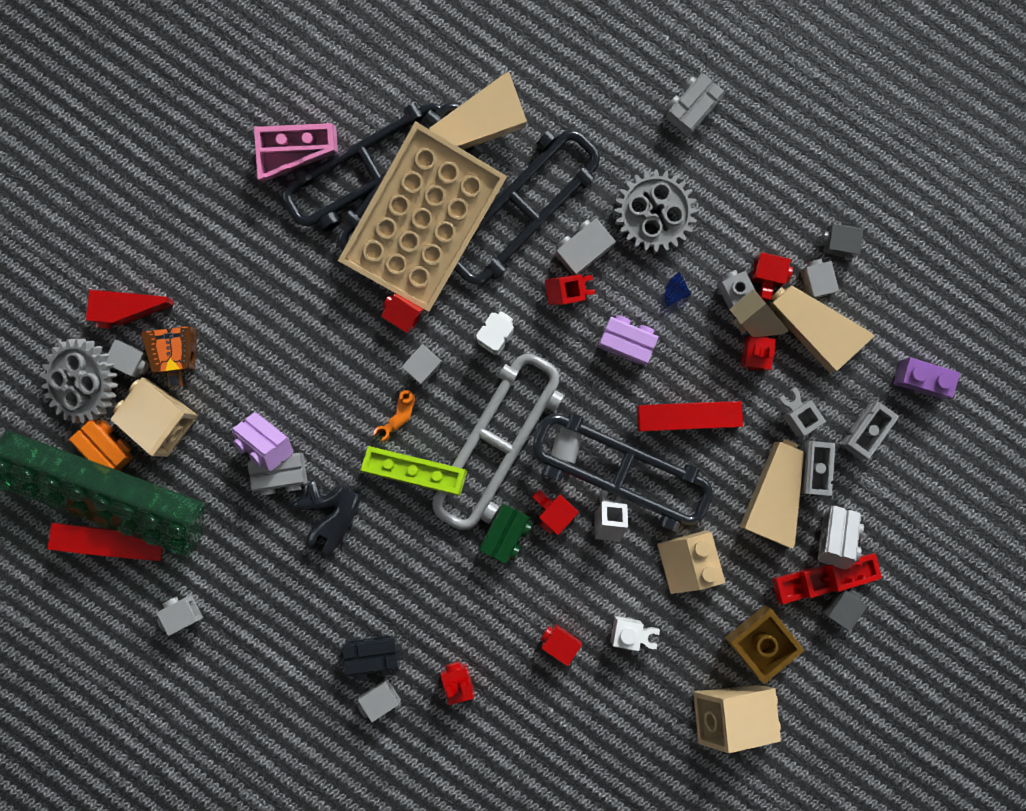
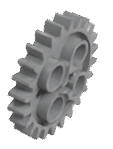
[614,169,698,254]
[41,339,118,423]

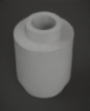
[551,428,581,464]

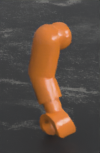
[373,390,415,442]

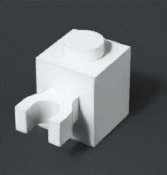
[610,616,660,651]

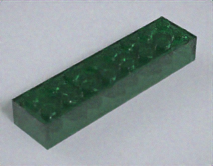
[0,430,205,557]

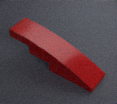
[636,401,743,432]
[48,523,165,561]
[772,553,882,604]

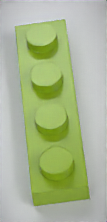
[361,446,467,496]

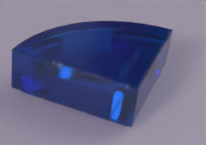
[665,272,691,307]

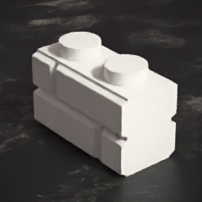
[476,311,514,355]

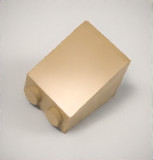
[110,378,199,457]
[693,685,781,753]

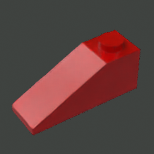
[86,290,174,329]

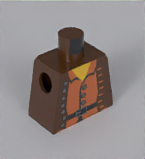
[141,326,198,388]

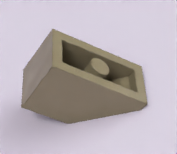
[729,289,789,337]

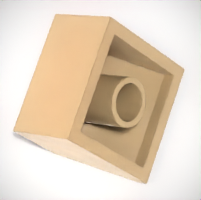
[657,530,725,594]

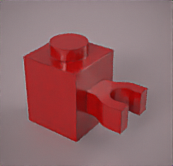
[750,252,793,302]
[544,274,595,305]
[741,335,776,372]
[532,490,579,535]
[441,661,475,705]

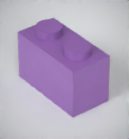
[893,357,960,399]

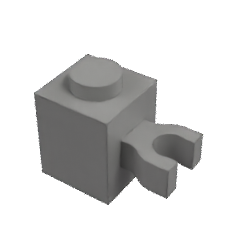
[777,387,826,437]
[594,491,628,542]

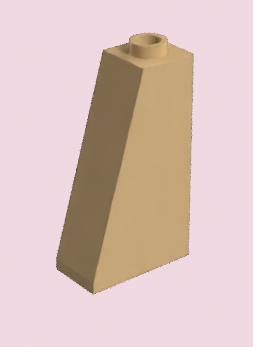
[429,72,527,150]
[768,285,874,373]
[740,439,804,549]

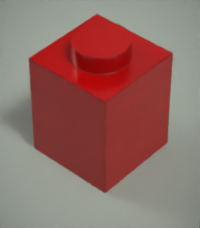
[381,294,425,333]
[540,623,582,666]

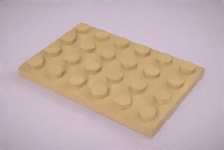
[338,121,507,312]

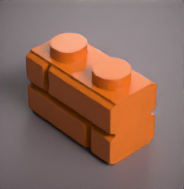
[69,419,134,478]

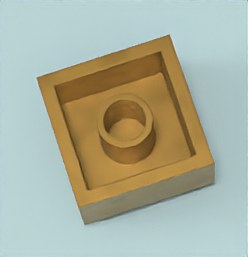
[725,605,805,684]

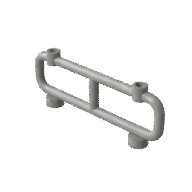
[432,354,565,530]

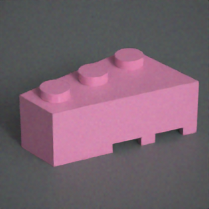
[254,123,338,182]

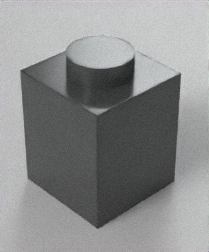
[820,224,864,258]
[822,588,867,631]

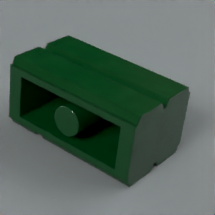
[479,502,532,564]

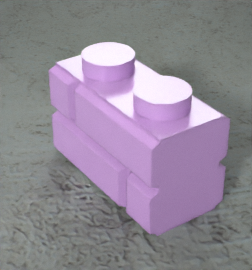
[598,315,659,367]
[232,412,293,471]

